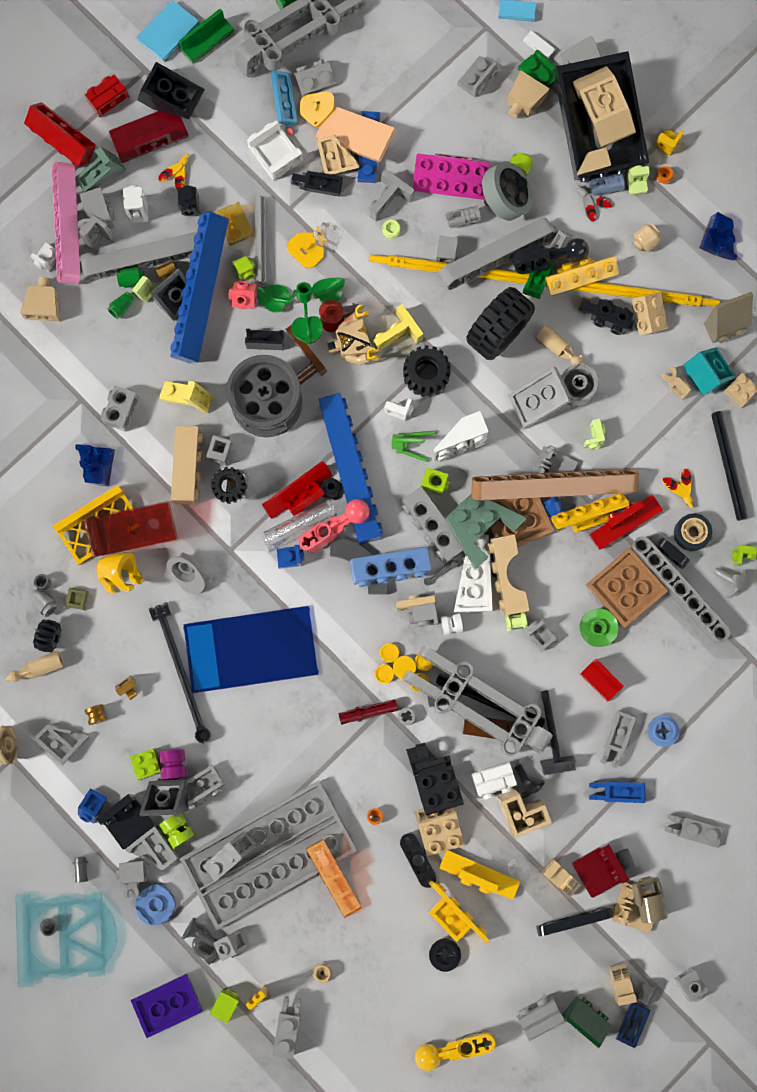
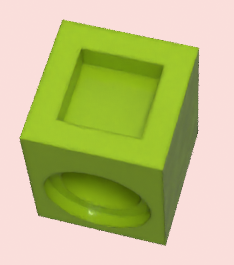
[421,468,450,496]
[210,988,241,1024]

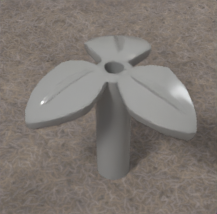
[713,567,747,598]

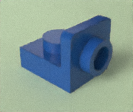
[276,545,305,569]
[78,788,107,824]

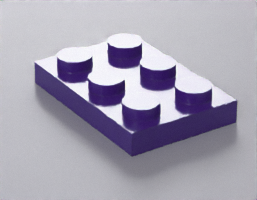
[130,973,203,1039]

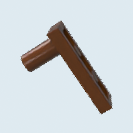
[285,325,327,385]

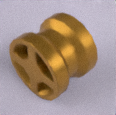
[84,704,108,726]

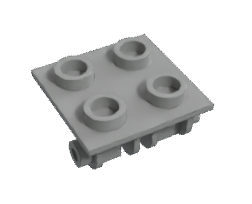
[530,446,578,474]

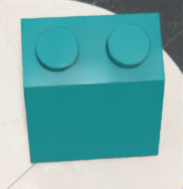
[683,347,737,396]

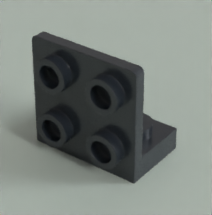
[96,794,155,850]

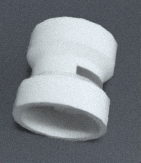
[440,613,463,636]

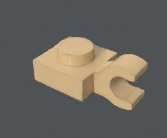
[661,366,691,400]

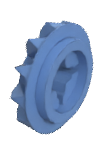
[647,715,679,747]

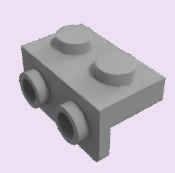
[293,59,336,95]
[79,215,114,250]
[186,765,225,807]

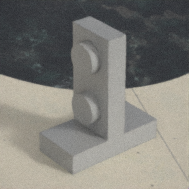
[369,169,415,221]
[203,831,257,882]

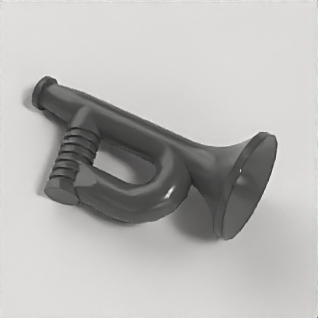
[182,917,234,965]

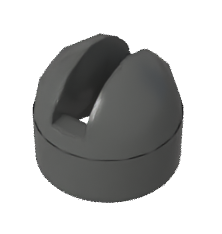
[34,574,51,590]
[40,918,57,936]

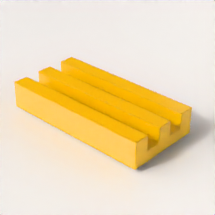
[245,986,269,1010]

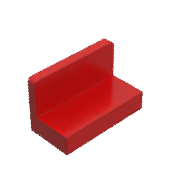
[580,659,624,702]

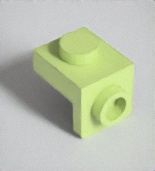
[627,165,650,195]
[583,419,606,450]

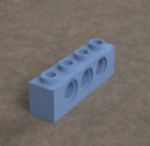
[349,547,431,587]

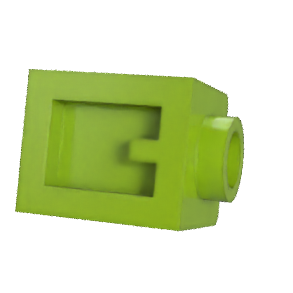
[731,545,757,567]

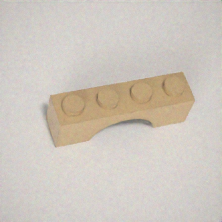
[488,534,530,615]

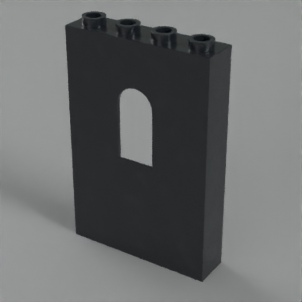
[553,51,649,182]

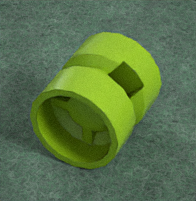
[159,813,195,849]

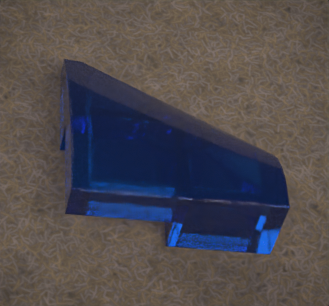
[699,212,737,261]
[75,444,115,487]

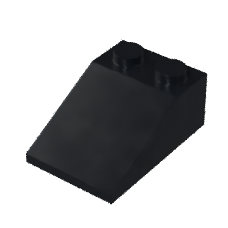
[137,62,205,119]

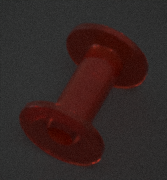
[319,299,344,332]

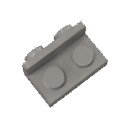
[458,55,498,97]

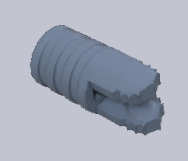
[588,173,625,196]

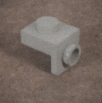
[526,620,556,651]

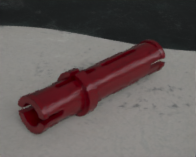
[338,699,398,725]

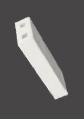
[523,31,555,59]

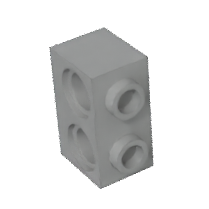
[101,386,139,432]

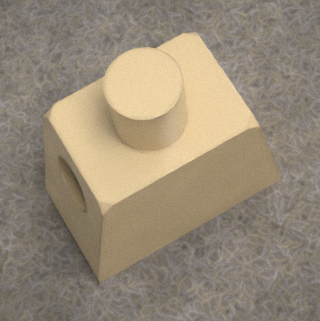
[507,71,550,118]
[20,277,60,322]

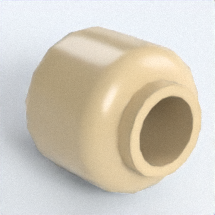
[633,224,662,252]

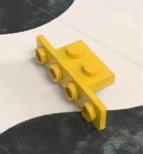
[546,256,619,295]
[551,493,629,533]
[440,850,520,900]
[428,881,489,944]

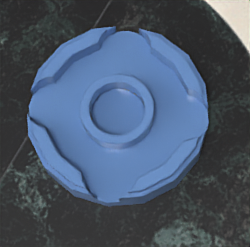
[135,884,176,925]

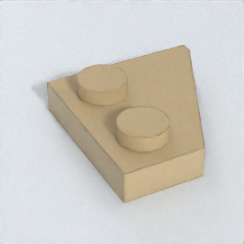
[317,135,360,175]

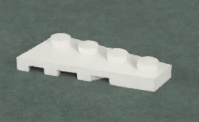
[454,535,492,613]

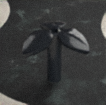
[515,764,545,798]

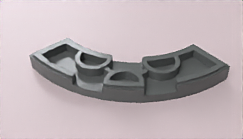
[330,537,388,595]

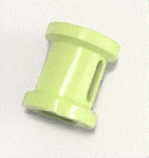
[505,612,528,632]

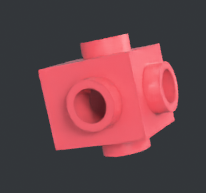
[229,281,257,309]

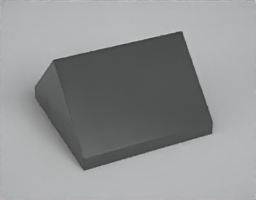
[151,268,187,321]
[139,780,189,816]

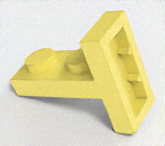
[373,304,423,351]
[159,381,213,413]

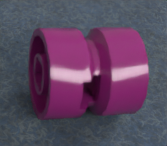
[159,749,187,780]

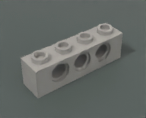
[402,487,464,564]

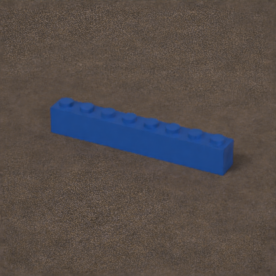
[170,211,229,363]
[318,393,383,545]

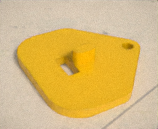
[300,92,335,128]
[287,232,324,268]

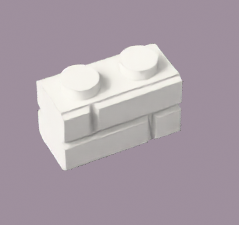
[123,185,149,223]
[471,762,517,800]

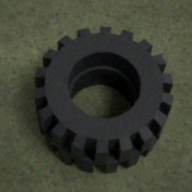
[403,345,451,397]

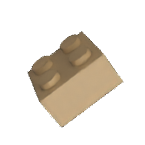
[724,373,757,408]

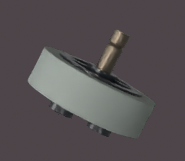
[482,161,533,221]

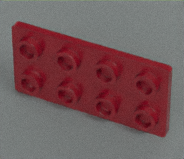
[109,111,189,163]

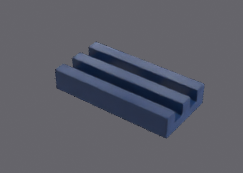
[615,1003,651,1048]

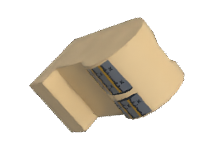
[541,859,581,898]
[609,963,637,1006]

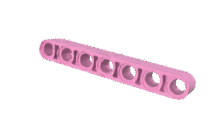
[52,161,80,285]

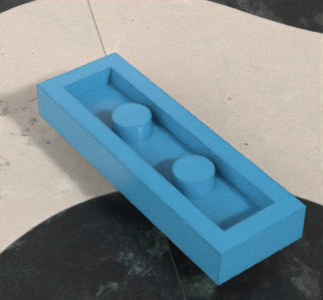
[271,70,297,126]

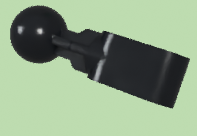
[512,238,589,274]

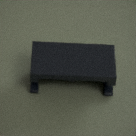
[245,328,285,350]

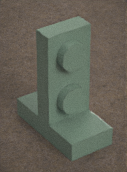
[75,146,126,192]

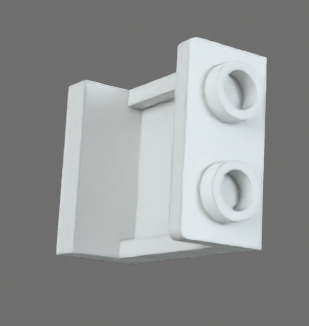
[247,120,303,181]

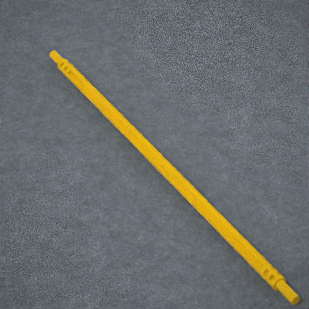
[369,254,720,307]

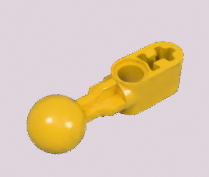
[415,1031,496,1071]

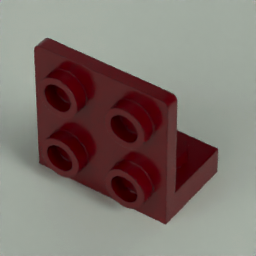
[572,843,629,898]

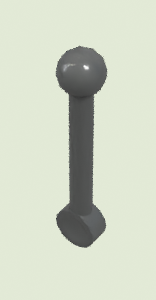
[424,560,459,586]

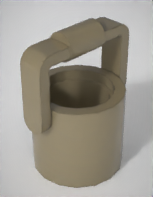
[632,876,668,923]

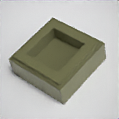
[65,588,89,611]

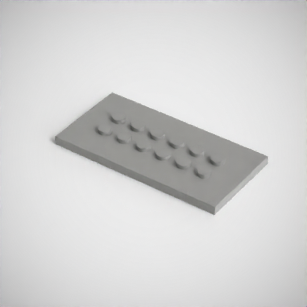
[179,781,357,930]

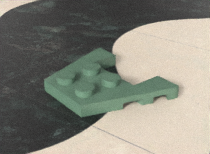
[446,494,527,571]

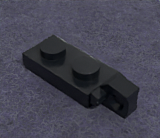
[291,171,343,197]

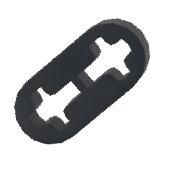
[655,538,690,569]

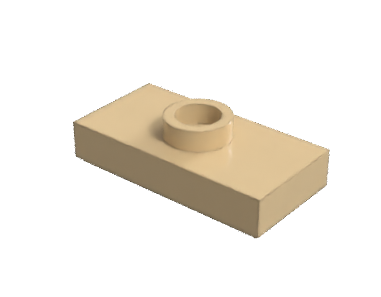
[396,595,435,611]

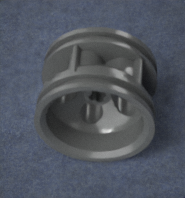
[227,355,303,437]

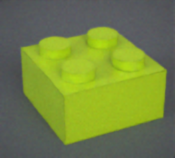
[130,748,161,780]

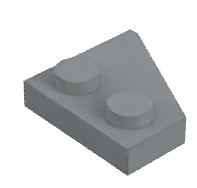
[33,724,89,766]
[125,825,180,870]

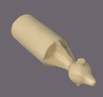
[536,325,584,365]
[5,651,64,682]

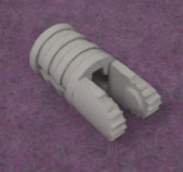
[445,205,481,228]

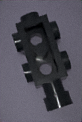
[578,297,635,335]

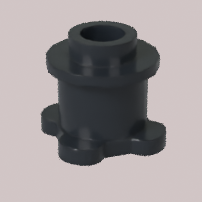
[322,478,342,501]

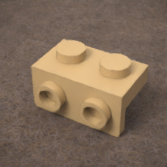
[632,292,668,335]

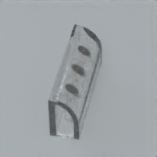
[260,500,337,552]

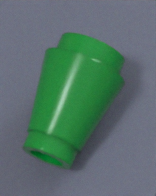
[107,291,134,319]

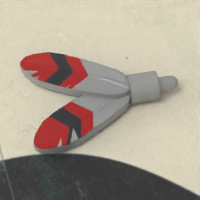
[577,185,612,222]

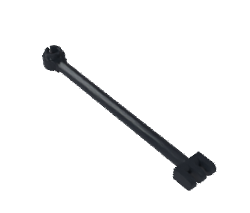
[149,602,211,744]

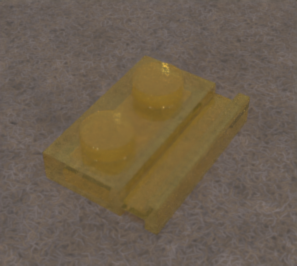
[215,201,254,246]

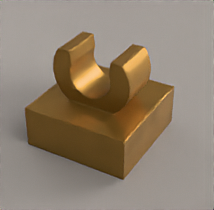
[155,261,176,281]
[115,676,137,700]

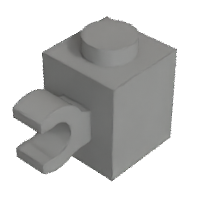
[116,861,147,898]

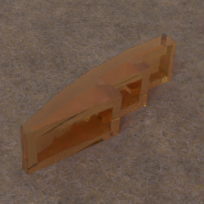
[305,839,362,918]

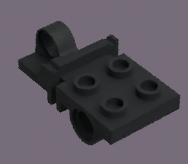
[406,742,464,816]

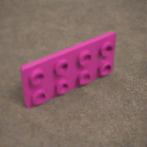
[412,153,489,200]

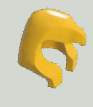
[96,552,144,593]

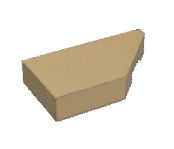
[577,147,611,175]

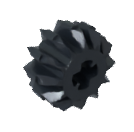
[33,619,62,653]

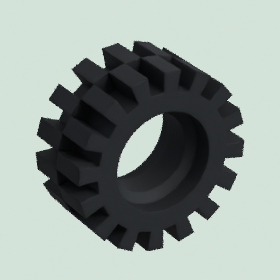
[211,467,247,504]

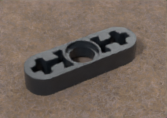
[400,833,436,888]

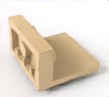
[414,808,465,856]

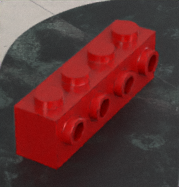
[24,102,96,167]

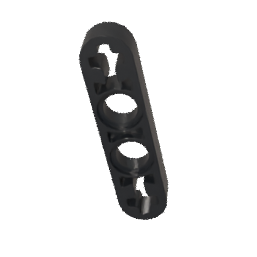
[536,907,614,936]

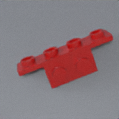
[262,461,332,519]
[589,495,663,550]

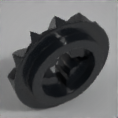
[429,938,461,972]

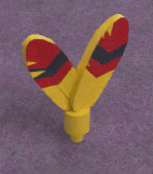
[158,153,189,191]
[662,468,694,508]

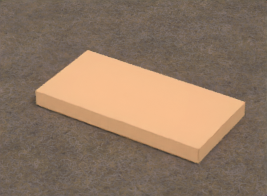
[315,106,396,163]

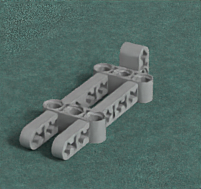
[236,0,366,77]
[403,646,553,756]

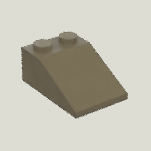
[704,291,753,343]

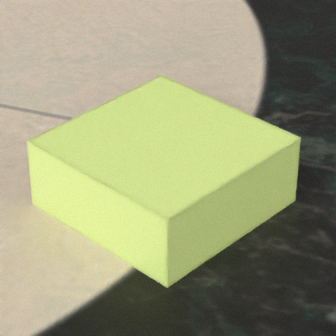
[132,276,157,303]

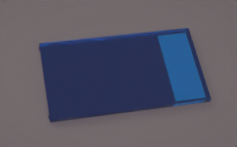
[183,606,319,694]

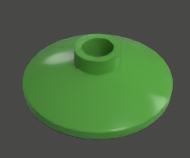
[579,608,618,647]

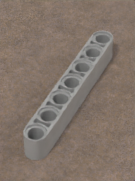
[438,217,557,290]
[80,232,197,281]
[631,536,730,643]

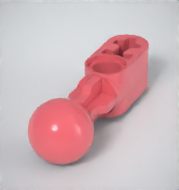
[299,499,370,553]

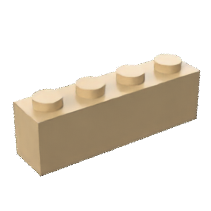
[171,426,203,505]

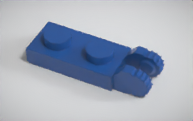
[589,782,645,803]

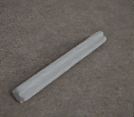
[255,196,267,284]

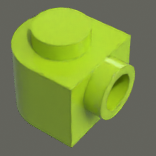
[510,152,534,177]
[232,256,256,281]

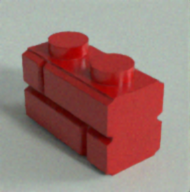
[84,74,129,117]

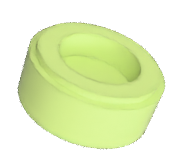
[382,219,401,239]

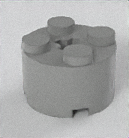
[561,364,598,407]

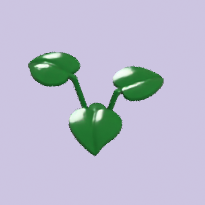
[257,278,344,344]

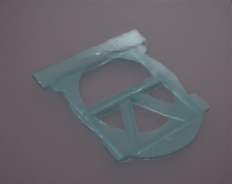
[15,893,117,987]

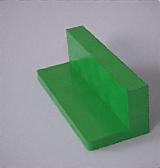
[179,9,234,64]

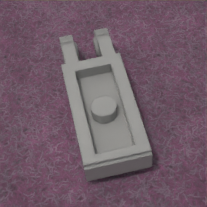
[601,710,636,768]
[664,814,723,848]

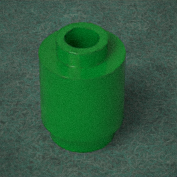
[117,267,144,288]

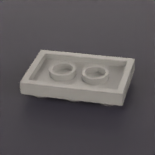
[508,367,573,428]

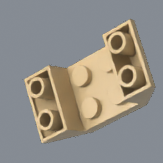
[572,66,636,148]

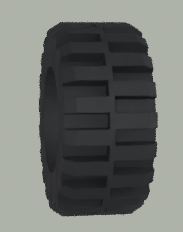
[466,287,535,360]

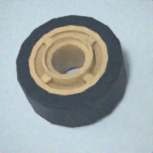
[674,513,713,551]

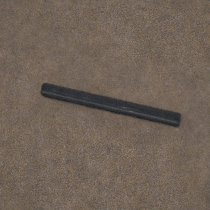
[711,411,748,521]
[436,674,545,727]

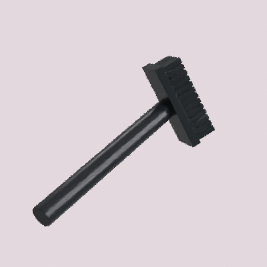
[540,690,576,775]

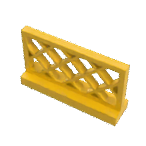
[53,485,143,565]

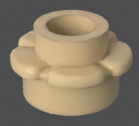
[313,963,333,984]

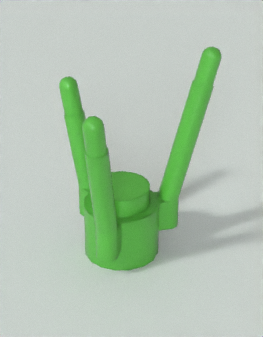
[392,430,437,462]

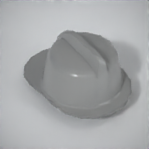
[166,552,205,594]

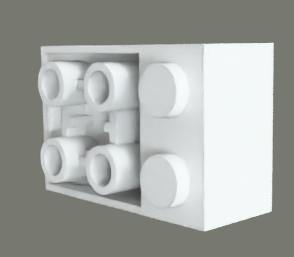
[433,411,489,461]

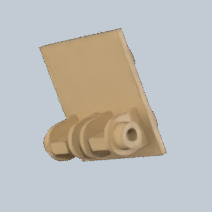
[611,883,656,933]

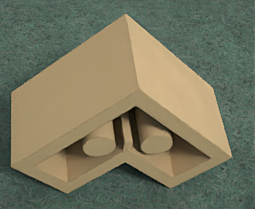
[496,789,552,838]

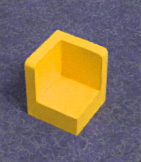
[654,129,685,156]

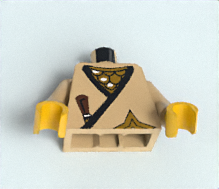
[327,305,380,365]

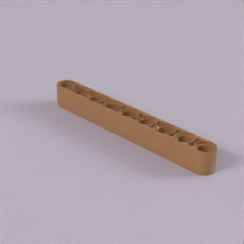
[471,469,639,500]

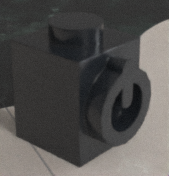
[178,185,200,216]

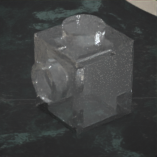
[313,222,343,253]

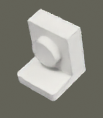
[30,242,56,272]
[384,398,414,420]

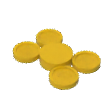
[375,643,433,693]

